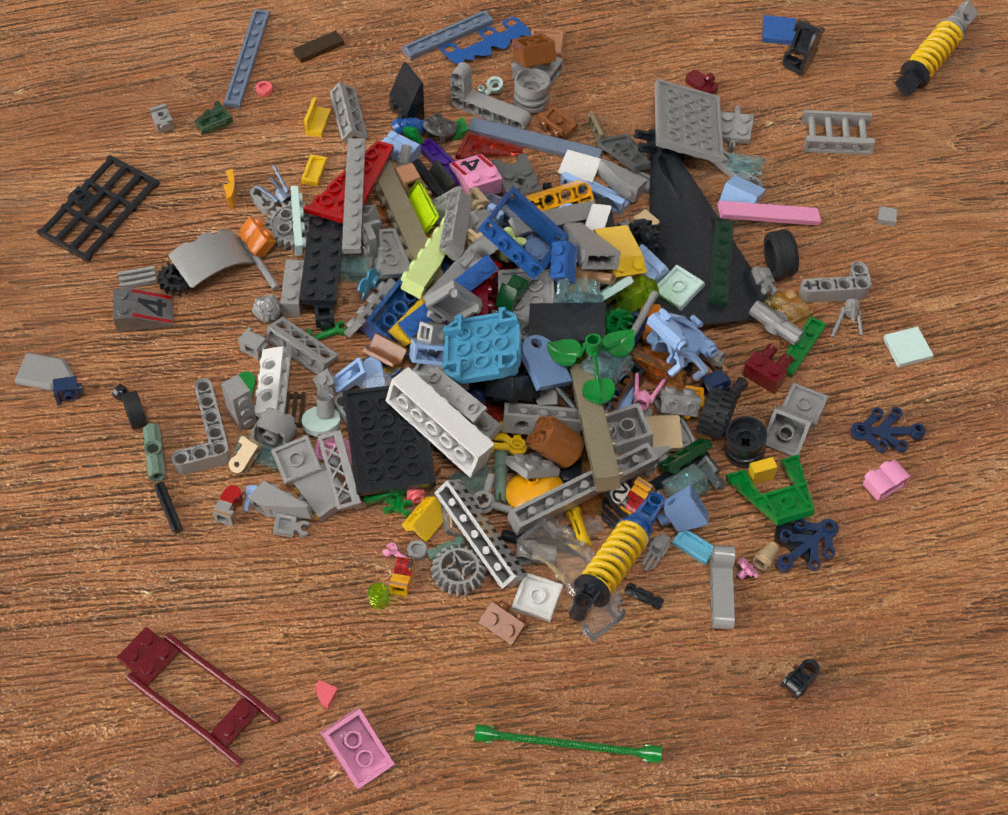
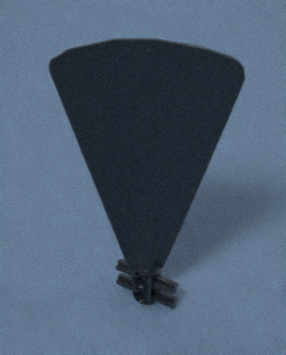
[633,128,776,326]

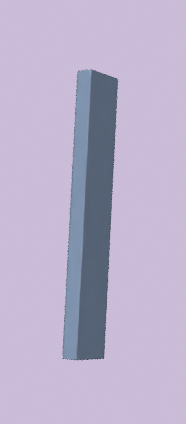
[402,10,494,60]

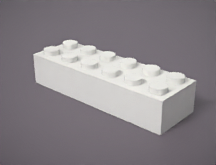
[385,367,494,478]

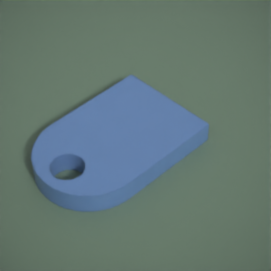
[521,335,572,391]

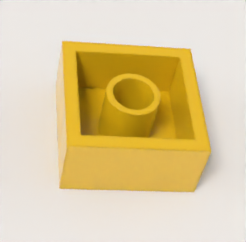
[747,457,778,485]

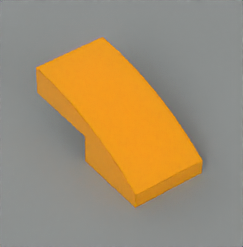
[223,169,237,209]

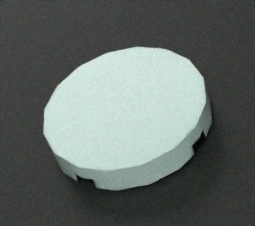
[301,406,340,436]

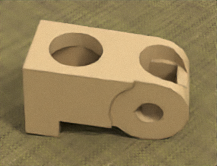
[229,435,264,473]

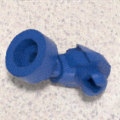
[392,117,426,135]

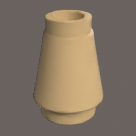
[752,542,779,571]

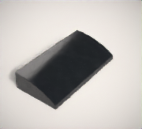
[528,302,607,343]

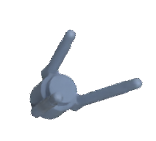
[257,165,291,205]

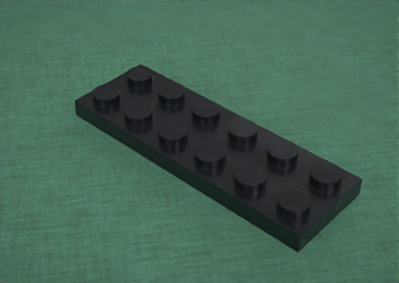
[299,217,343,305]

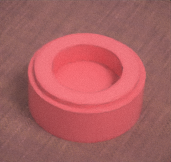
[256,81,273,97]

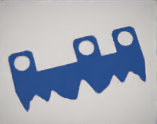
[440,17,532,65]

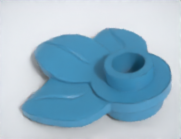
[357,268,382,301]

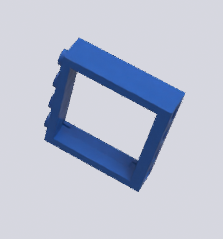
[478,186,568,280]

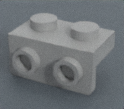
[362,220,381,263]
[657,385,701,417]

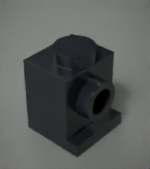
[314,305,335,330]

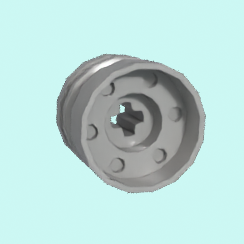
[513,68,550,113]

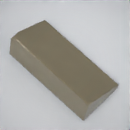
[588,110,608,141]

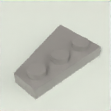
[377,228,410,279]

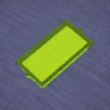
[407,179,439,235]

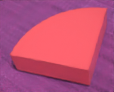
[316,680,338,709]

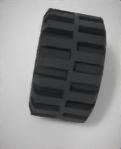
[697,387,737,440]

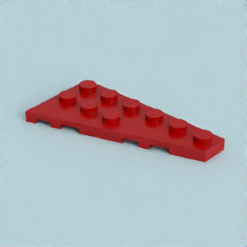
[303,140,394,223]

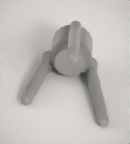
[831,299,863,337]

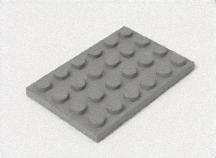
[654,79,724,164]

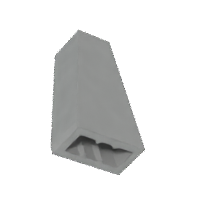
[563,222,621,269]

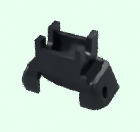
[782,19,825,76]

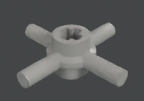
[471,473,512,514]

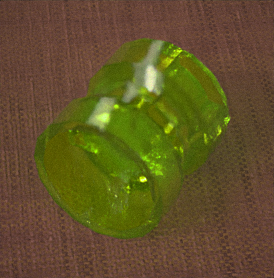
[368,582,389,610]

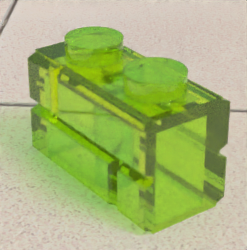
[615,274,660,313]

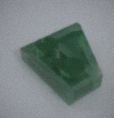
[194,101,233,135]

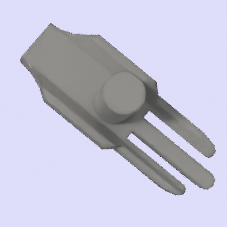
[642,534,671,571]

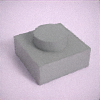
[313,368,338,389]

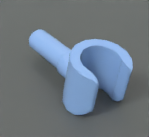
[243,485,257,512]

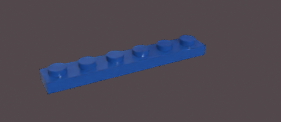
[398,254,499,338]

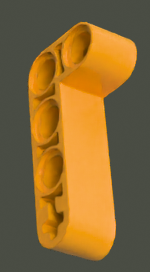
[525,180,594,211]

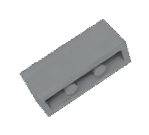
[280,260,304,317]
[221,375,257,431]

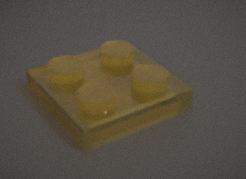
[763,288,814,325]

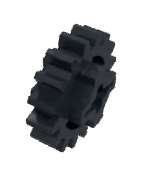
[629,218,661,253]
[157,262,194,296]

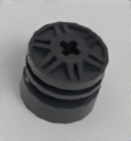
[724,416,767,468]

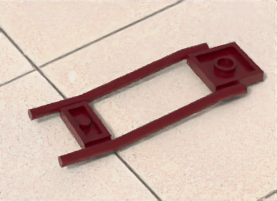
[117,626,281,767]

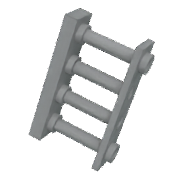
[801,110,875,155]
[423,367,503,441]

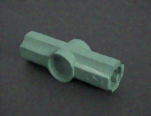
[143,423,166,482]

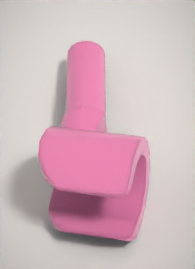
[382,543,408,558]

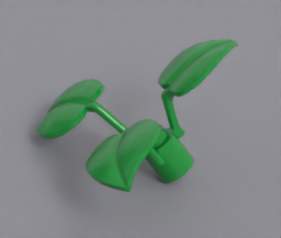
[547,330,636,405]

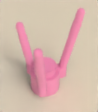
[633,373,666,411]

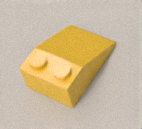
[593,225,647,281]

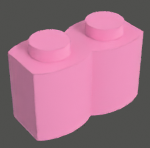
[863,460,911,501]

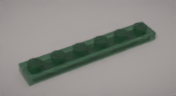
[708,217,734,307]

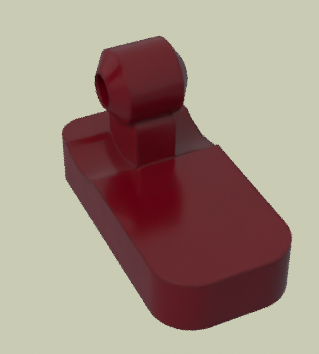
[685,70,719,94]

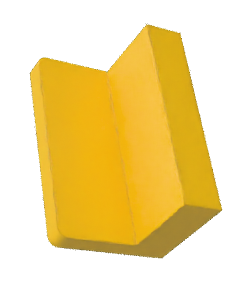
[304,97,331,138]
[402,497,449,542]

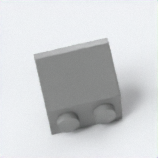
[766,405,814,456]

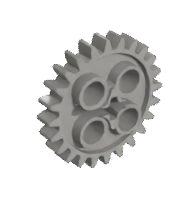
[265,201,318,251]

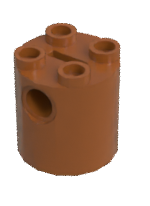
[526,415,585,469]

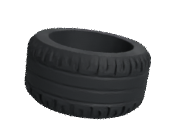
[764,229,799,279]

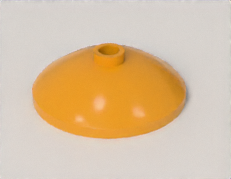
[505,474,563,509]

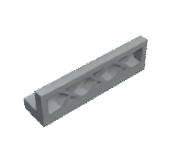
[330,81,368,143]
[265,317,339,375]
[317,430,363,511]

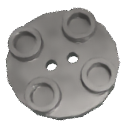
[423,113,457,144]

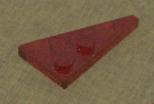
[455,131,523,159]

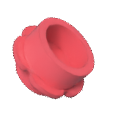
[406,488,426,504]

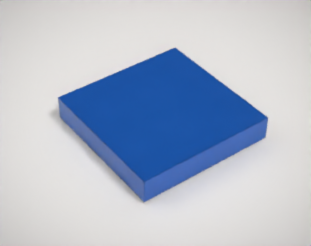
[762,15,796,45]

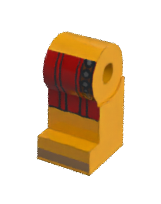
[620,476,656,515]
[389,556,415,597]

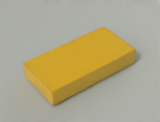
[301,154,328,187]

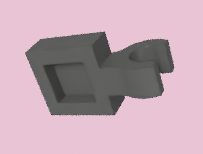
[693,455,728,490]

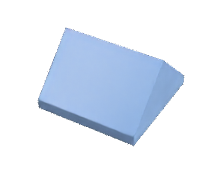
[719,175,766,204]

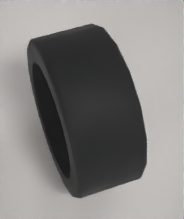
[121,390,147,430]

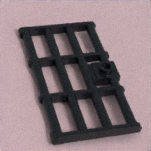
[36,155,160,262]

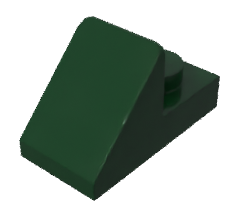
[495,274,531,312]

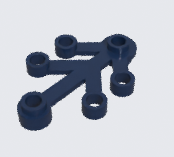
[850,407,926,453]
[776,518,839,573]

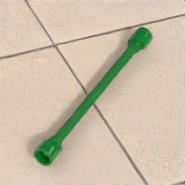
[474,724,662,764]

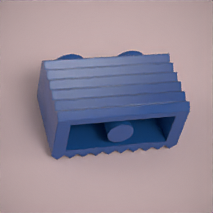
[549,241,578,285]

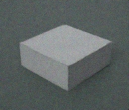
[877,206,897,227]

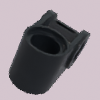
[780,659,820,700]

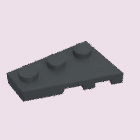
[597,133,651,172]

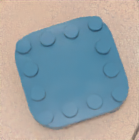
[442,307,521,384]

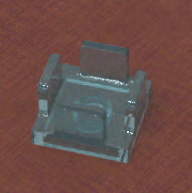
[553,278,604,303]
[580,339,634,385]

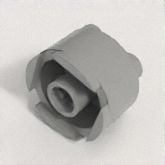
[251,407,297,453]

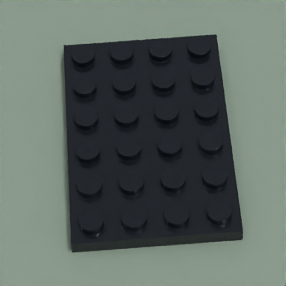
[342,385,436,496]

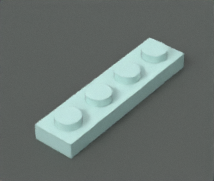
[291,186,306,256]

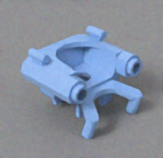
[646,308,718,381]

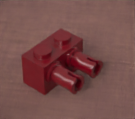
[743,343,794,395]

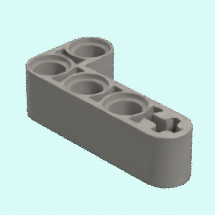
[798,261,871,303]
[710,545,735,630]

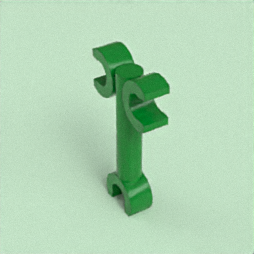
[297,321,347,348]
[383,493,413,517]

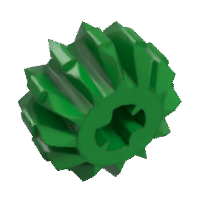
[606,308,635,334]

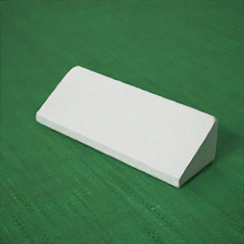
[585,204,612,232]

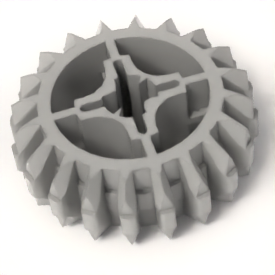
[431,543,487,598]

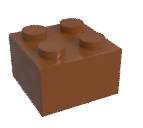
[512,33,556,69]

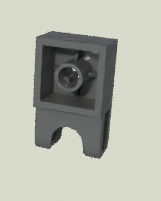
[492,153,543,205]

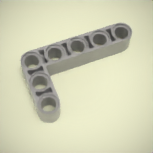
[450,62,532,129]
[430,186,472,261]
[422,234,499,302]
[172,378,231,475]

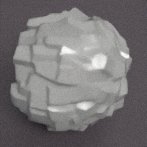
[252,294,281,323]

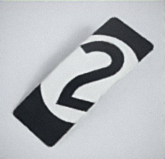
[605,479,634,507]

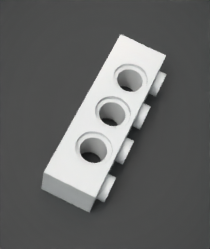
[254,346,291,418]

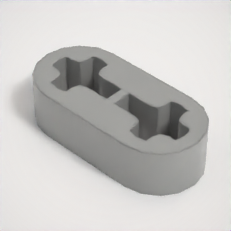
[250,186,276,215]

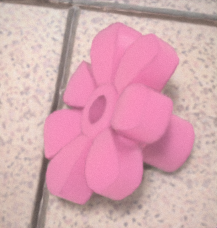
[737,558,760,580]

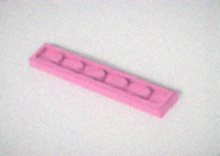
[717,201,821,226]

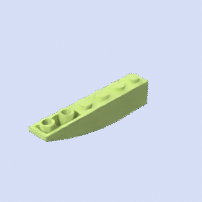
[401,216,446,299]

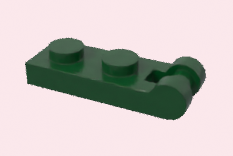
[659,438,713,474]

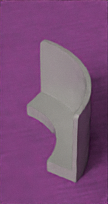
[168,229,255,288]

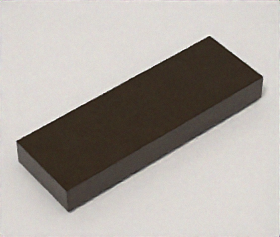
[293,31,344,63]

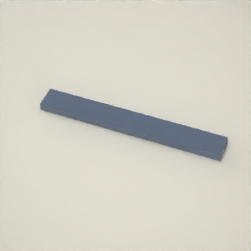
[224,9,270,109]
[468,117,603,158]

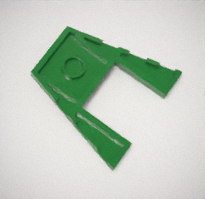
[726,455,815,526]

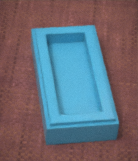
[672,530,713,566]

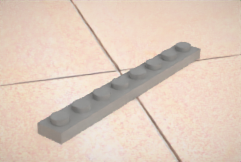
[342,138,366,254]

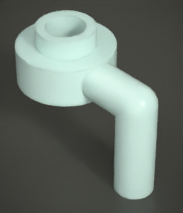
[478,76,504,96]

